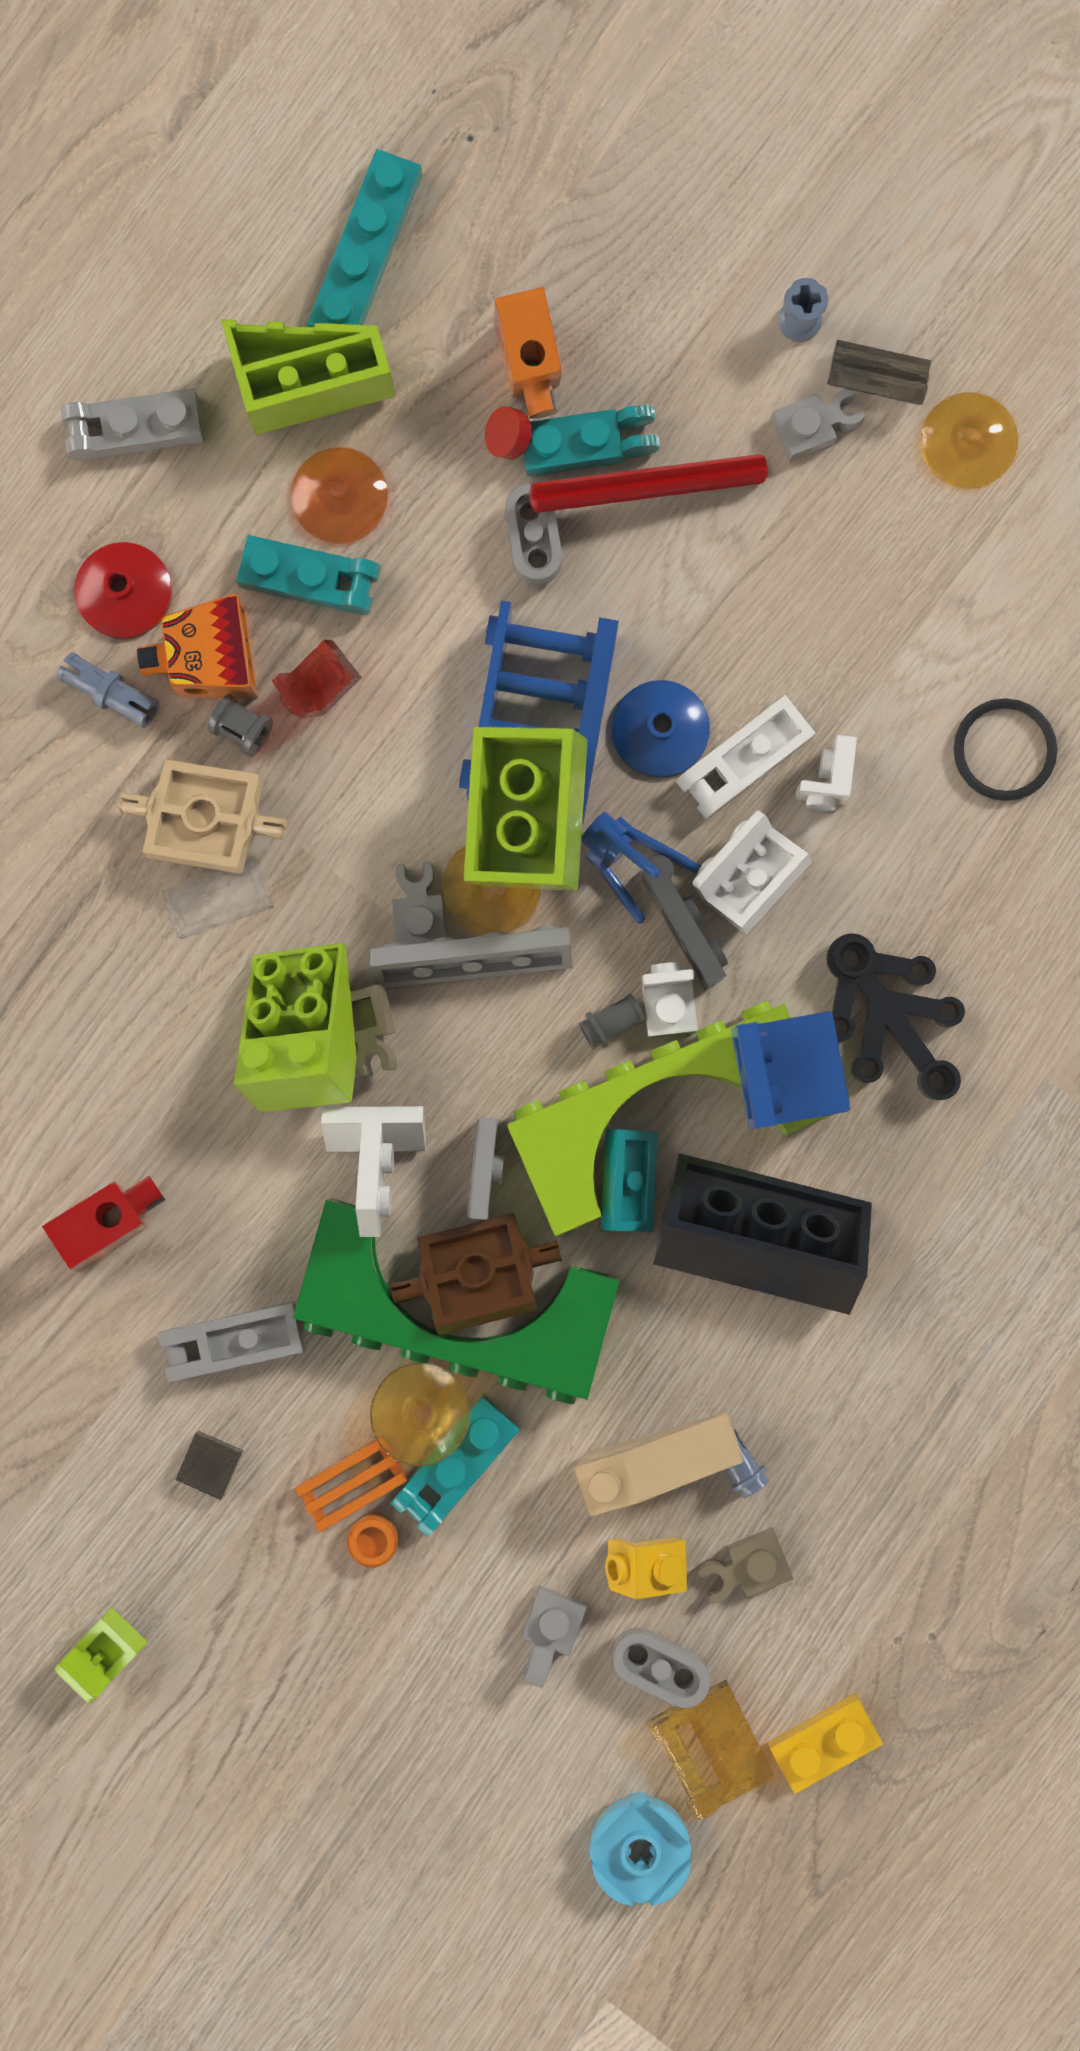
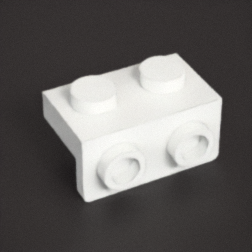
[693,810,812,935]

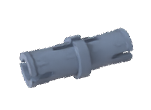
[57,652,159,728]

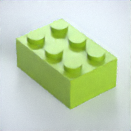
[464,727,587,891]

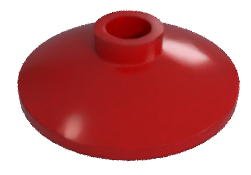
[74,542,172,639]

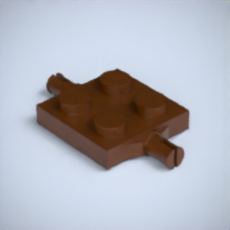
[390,1212,562,1336]

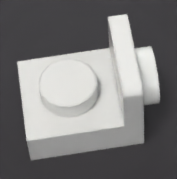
[795,735,857,811]
[641,962,698,1037]

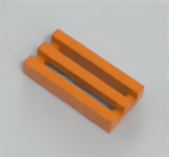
[294,1435,408,1533]

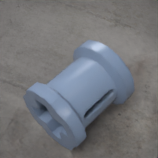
[778,278,829,342]

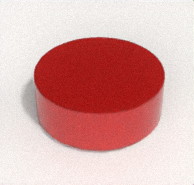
[485,406,531,460]

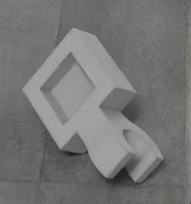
[522,1586,587,1688]

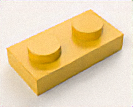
[767,1693,883,1794]

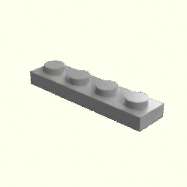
[369,926,572,988]

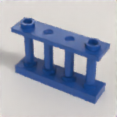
[459,600,619,824]

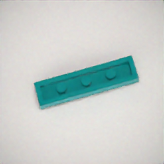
[307,148,422,327]

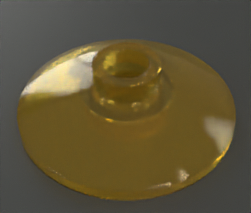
[920,392,1018,489]
[370,1363,470,1466]

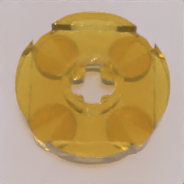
[442,845,541,936]

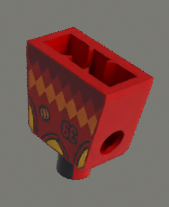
[42,1175,166,1272]

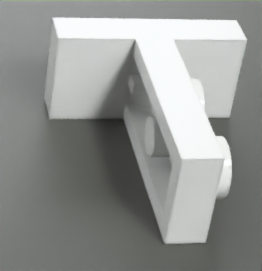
[321,1106,426,1237]

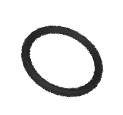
[953,698,1058,801]

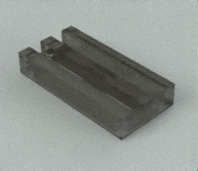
[827,339,931,405]

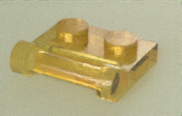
[647,1679,775,1820]

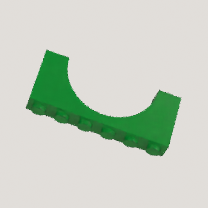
[293,1198,619,1404]

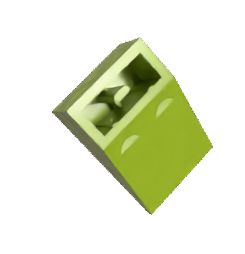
[233,943,357,1112]

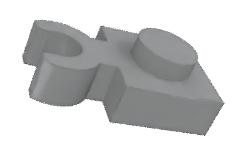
[771,388,865,463]
[392,861,446,944]

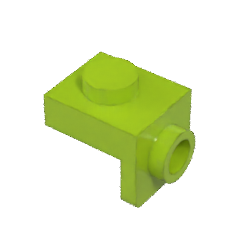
[55,1607,148,1703]

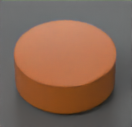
[347,1513,399,1568]

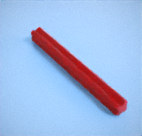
[529,454,768,513]

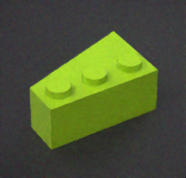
[221,319,396,435]

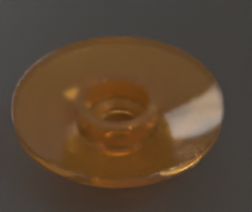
[291,447,388,544]

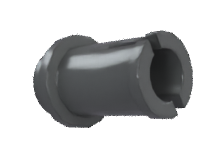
[579,994,646,1049]

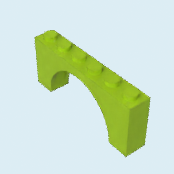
[507,1000,834,1237]

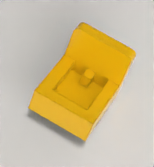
[605,1537,687,1600]

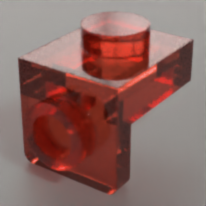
[272,639,362,719]

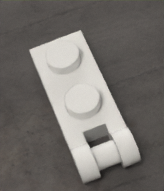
[676,695,816,820]

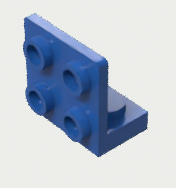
[730,1011,850,1129]

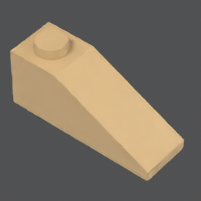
[574,1412,744,1517]

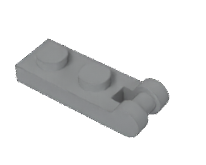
[61,388,204,461]
[157,1301,305,1382]

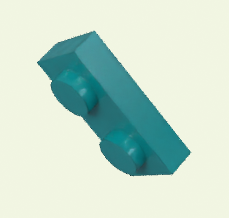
[601,1129,658,1232]

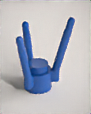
[581,811,701,924]

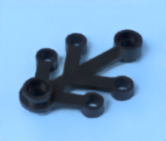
[826,933,965,1101]

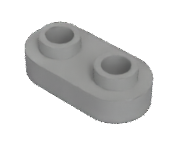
[505,484,562,585]
[612,1628,710,1708]

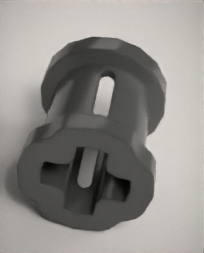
[207,694,273,757]

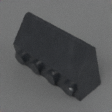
[653,1153,872,1315]

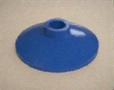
[612,680,710,778]

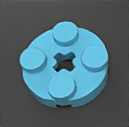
[589,1792,692,1906]

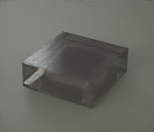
[175,1431,244,1500]

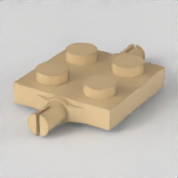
[118,759,287,874]

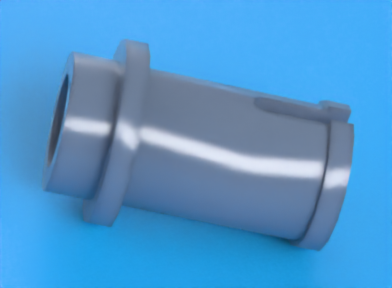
[725,1429,769,1498]

